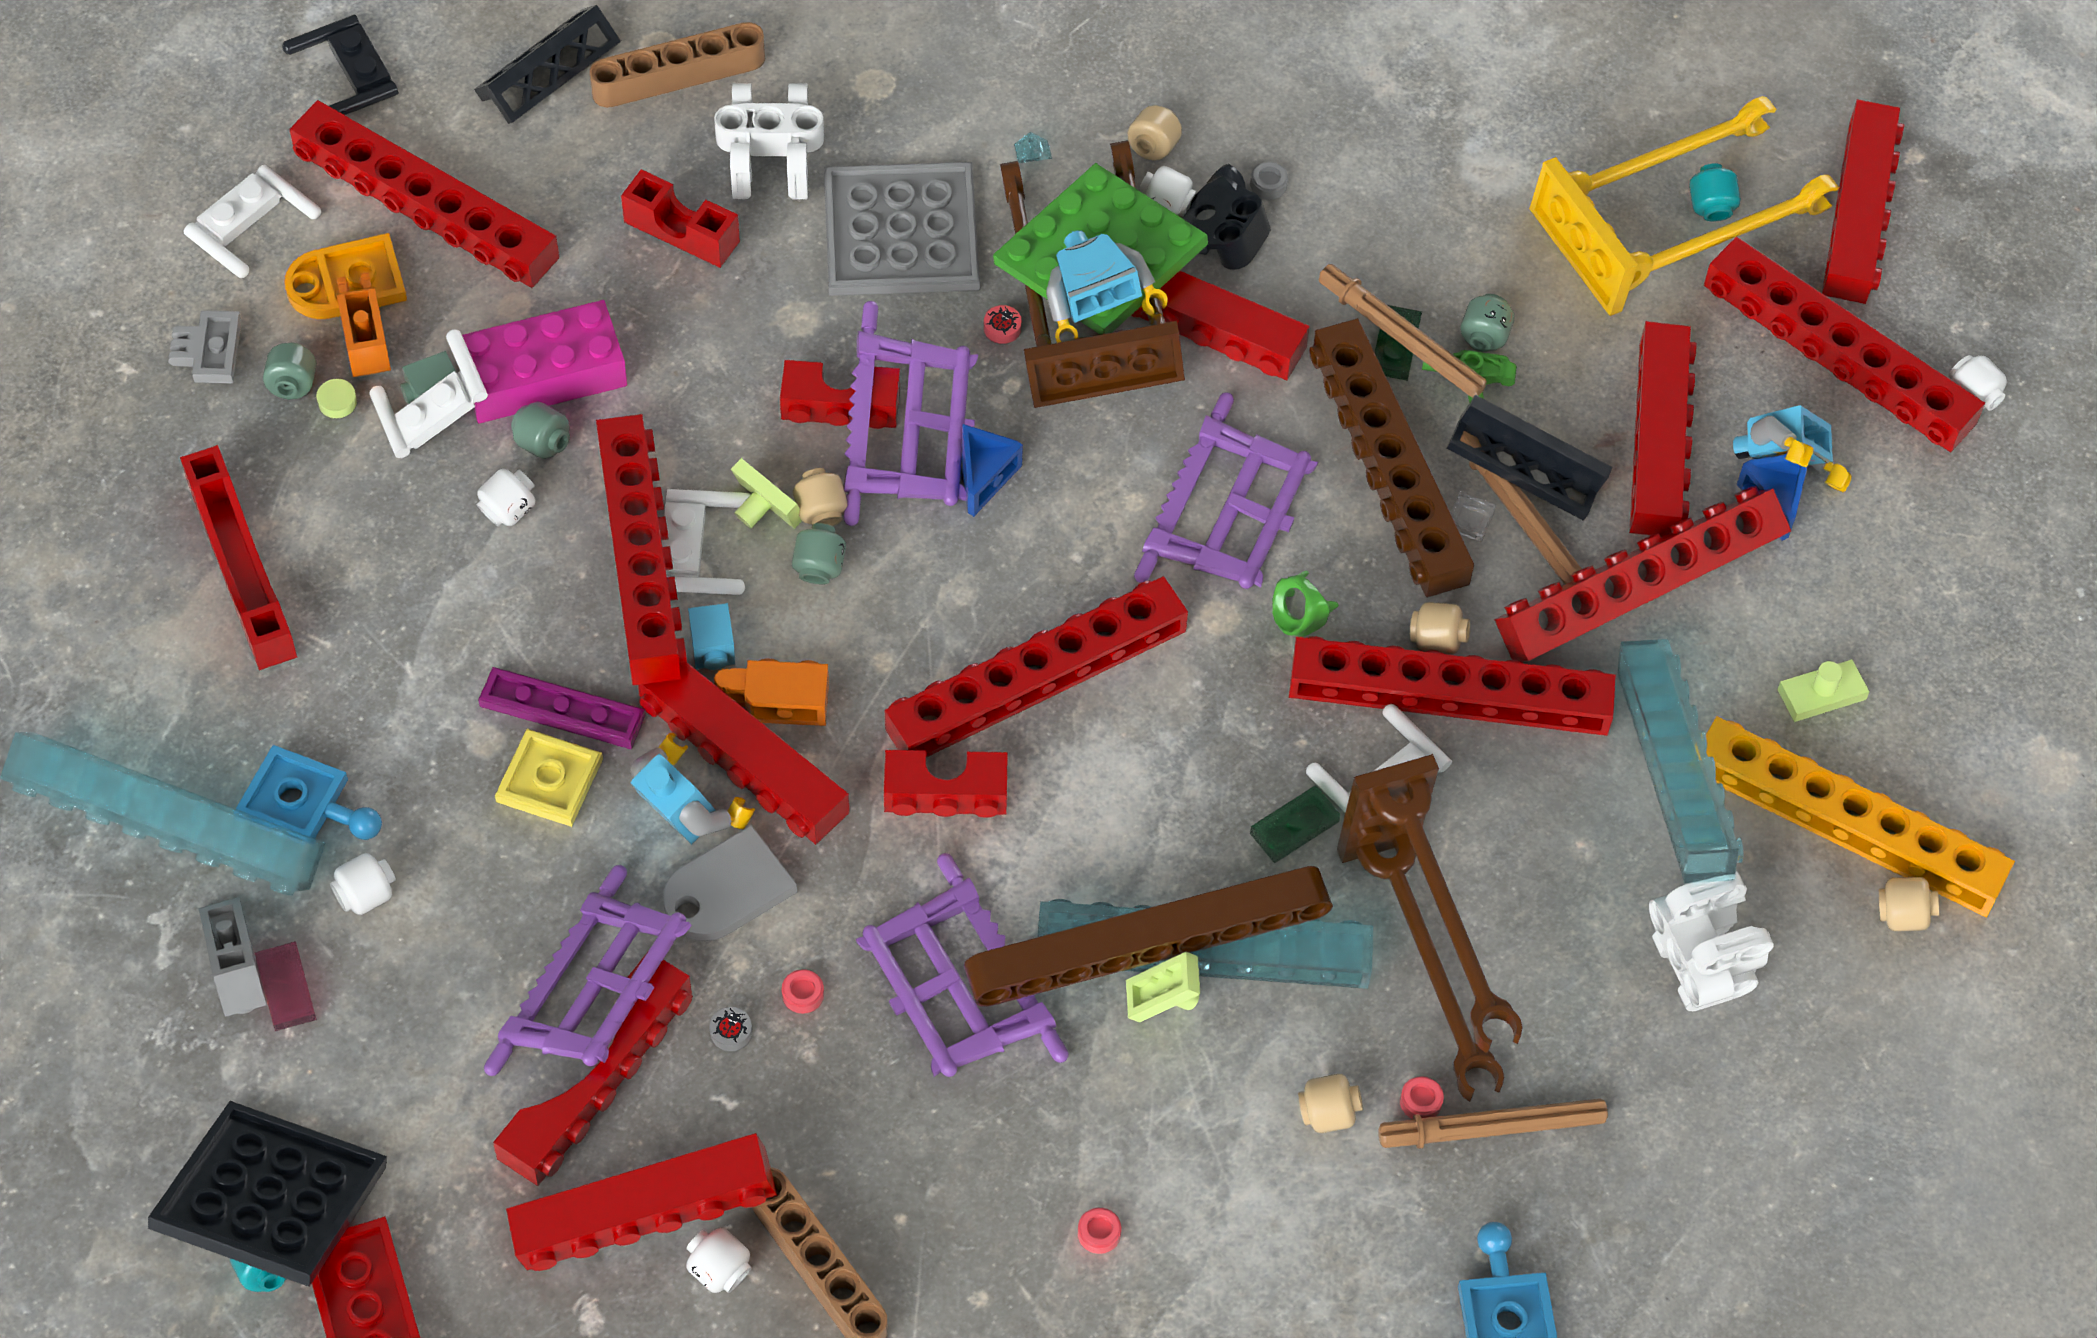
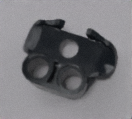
[1183,164,1271,270]

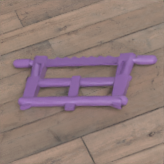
[843,301,978,526]
[1134,392,1318,589]
[856,853,1069,1077]
[484,865,692,1076]

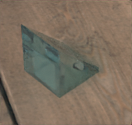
[1014,132,1052,163]

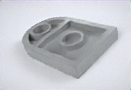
[663,825,798,941]

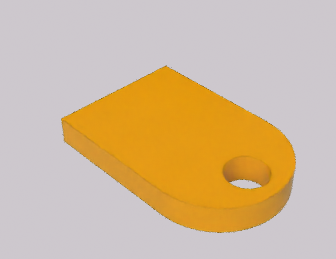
[284,233,407,319]

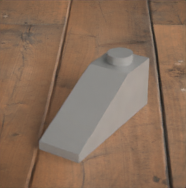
[198,897,267,1017]

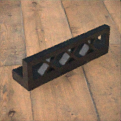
[474,5,621,124]
[1446,395,1613,521]

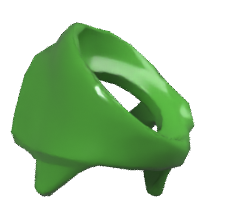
[1272,570,1339,637]

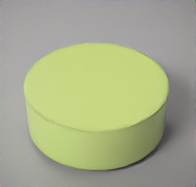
[316,379,357,418]

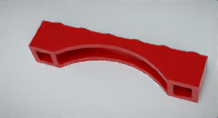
[180,445,298,671]
[493,953,693,1186]

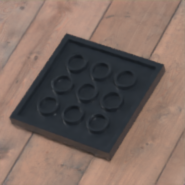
[148,1101,387,1287]

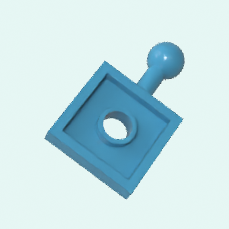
[235,745,382,847]
[1458,1222,1557,1338]

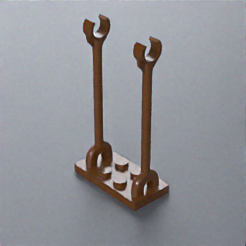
[1000,140,1185,408]
[1337,754,1523,1102]

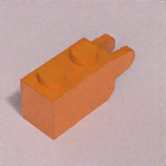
[337,272,391,377]
[714,658,829,726]

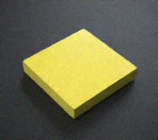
[495,729,603,827]

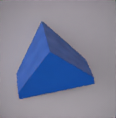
[962,424,1023,517]
[1737,454,1808,541]

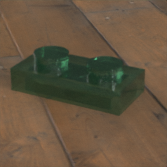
[1375,305,1422,381]
[1250,785,1341,863]

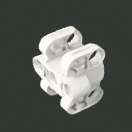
[714,83,824,199]
[1649,871,1774,1011]

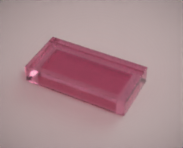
[255,941,317,1031]

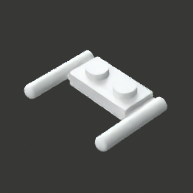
[184,165,321,278]
[369,329,488,458]
[662,489,751,595]
[1306,704,1452,812]

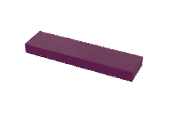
[478,667,645,750]

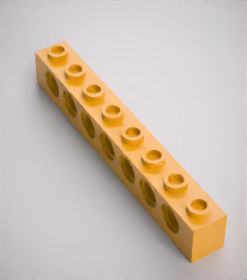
[1689,716,2015,918]

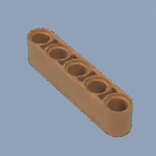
[589,22,765,108]
[752,1167,887,1338]

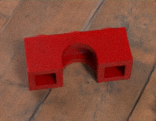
[621,169,740,268]
[780,360,900,429]
[884,750,1008,818]

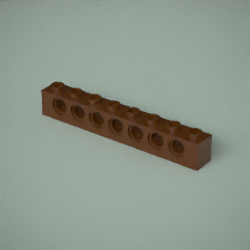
[1309,318,1474,598]

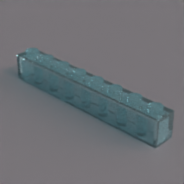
[1617,639,1743,884]
[0,732,326,896]
[1037,899,1373,989]

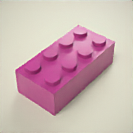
[462,300,627,424]

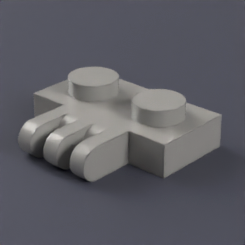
[168,311,241,383]

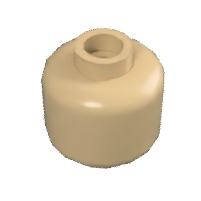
[1127,105,1182,161]
[793,468,847,526]
[1410,602,1470,655]
[1879,877,1939,931]
[1298,1074,1363,1133]

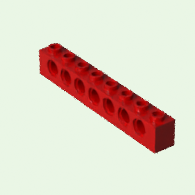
[289,100,559,288]
[1703,236,1985,453]
[596,414,687,685]
[1494,486,1791,662]
[885,576,1188,758]
[1289,636,1616,736]

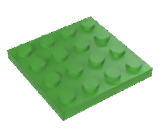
[993,163,1208,335]

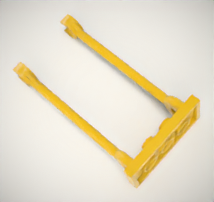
[1529,96,1839,316]

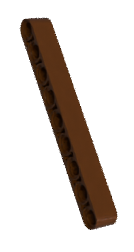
[964,866,1333,1007]

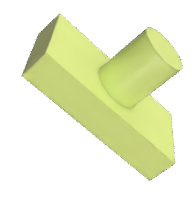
[731,458,802,529]
[1777,659,1869,722]
[1126,952,1200,1022]

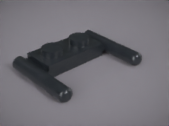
[282,14,399,115]

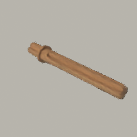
[1319,264,1487,398]
[1460,431,1582,584]
[1378,1098,1608,1149]

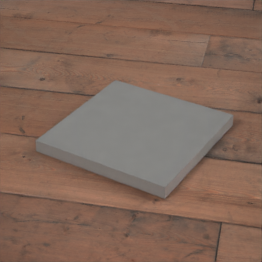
[824,162,980,296]

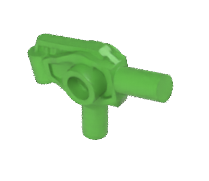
[1422,350,1517,403]

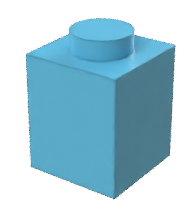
[688,603,735,670]

